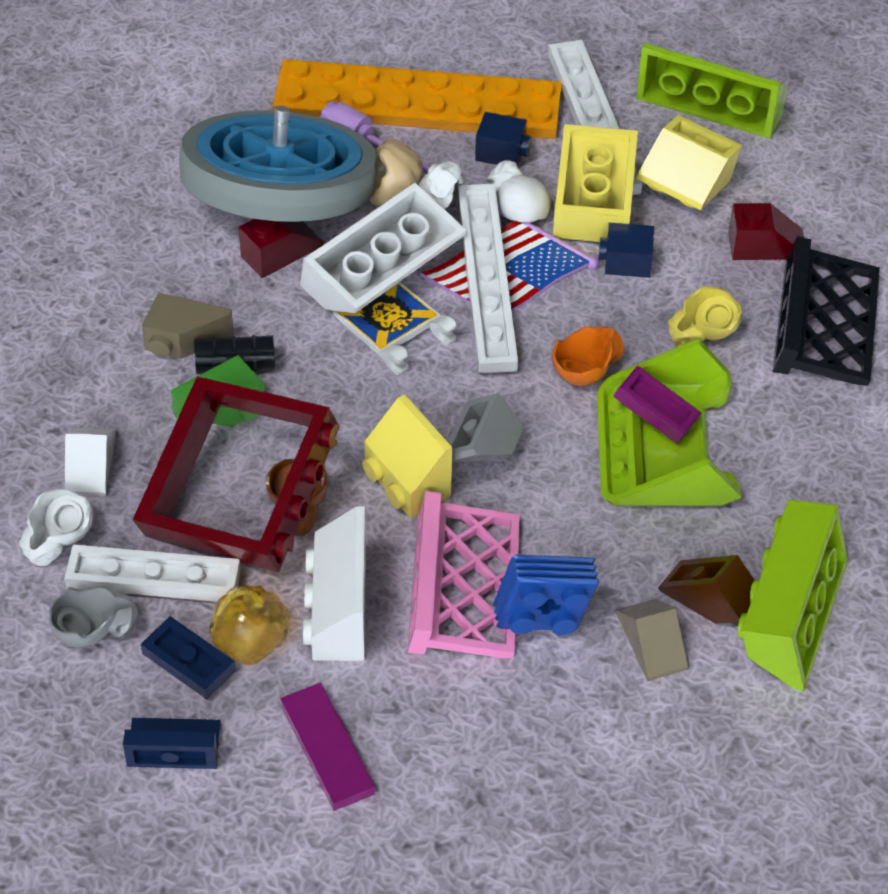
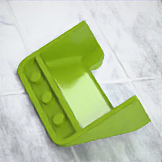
[597,339,742,506]

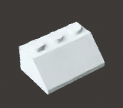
[303,506,366,660]

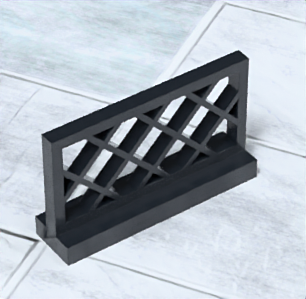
[772,236,880,386]

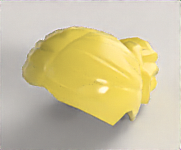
[668,286,742,347]

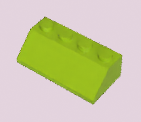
[636,43,788,139]
[738,499,848,691]

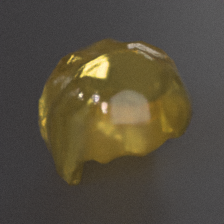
[209,584,290,666]

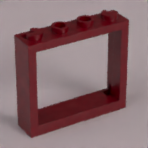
[133,376,340,573]

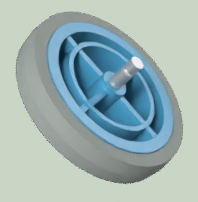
[179,106,377,222]

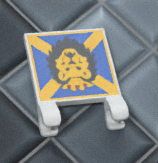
[333,282,457,375]

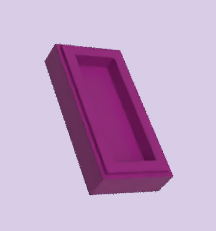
[613,366,702,444]

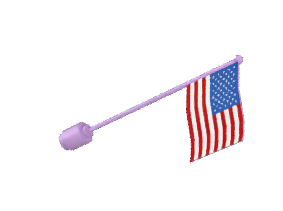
[320,101,600,311]

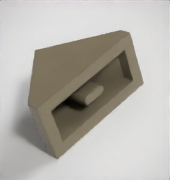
[616,599,688,681]

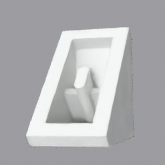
[65,428,117,496]

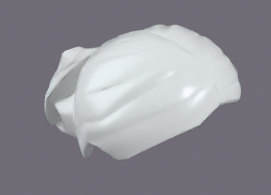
[487,160,551,223]
[419,161,466,209]
[18,489,94,566]

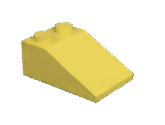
[553,124,638,242]

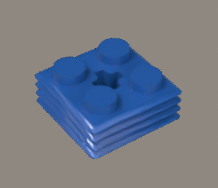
[493,554,600,635]

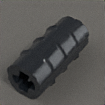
[194,334,275,374]

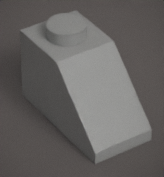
[448,393,524,463]

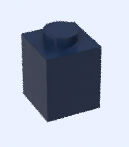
[475,112,532,166]
[598,223,654,278]

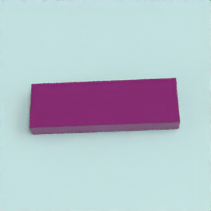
[280,682,375,811]

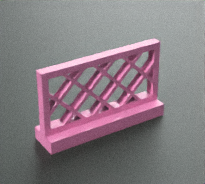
[408,491,520,658]

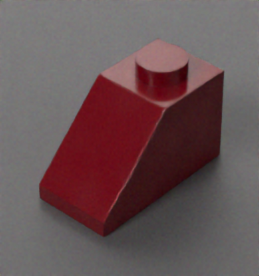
[728,203,804,260]
[239,219,324,279]

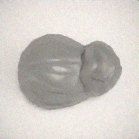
[49,587,139,648]

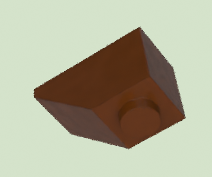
[658,555,755,624]

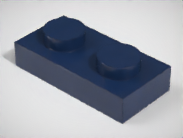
[140,616,236,700]

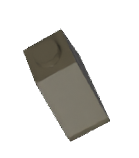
[142,292,234,359]

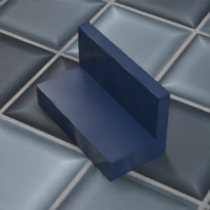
[123,718,221,769]

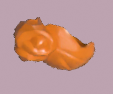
[551,326,624,386]

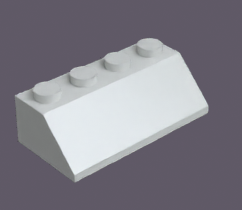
[300,183,467,313]

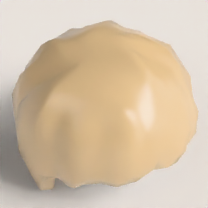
[369,138,424,207]

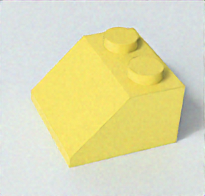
[362,394,452,519]

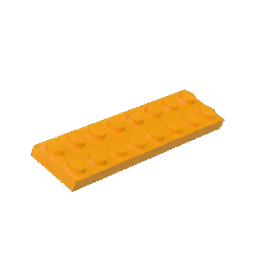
[272,59,562,139]

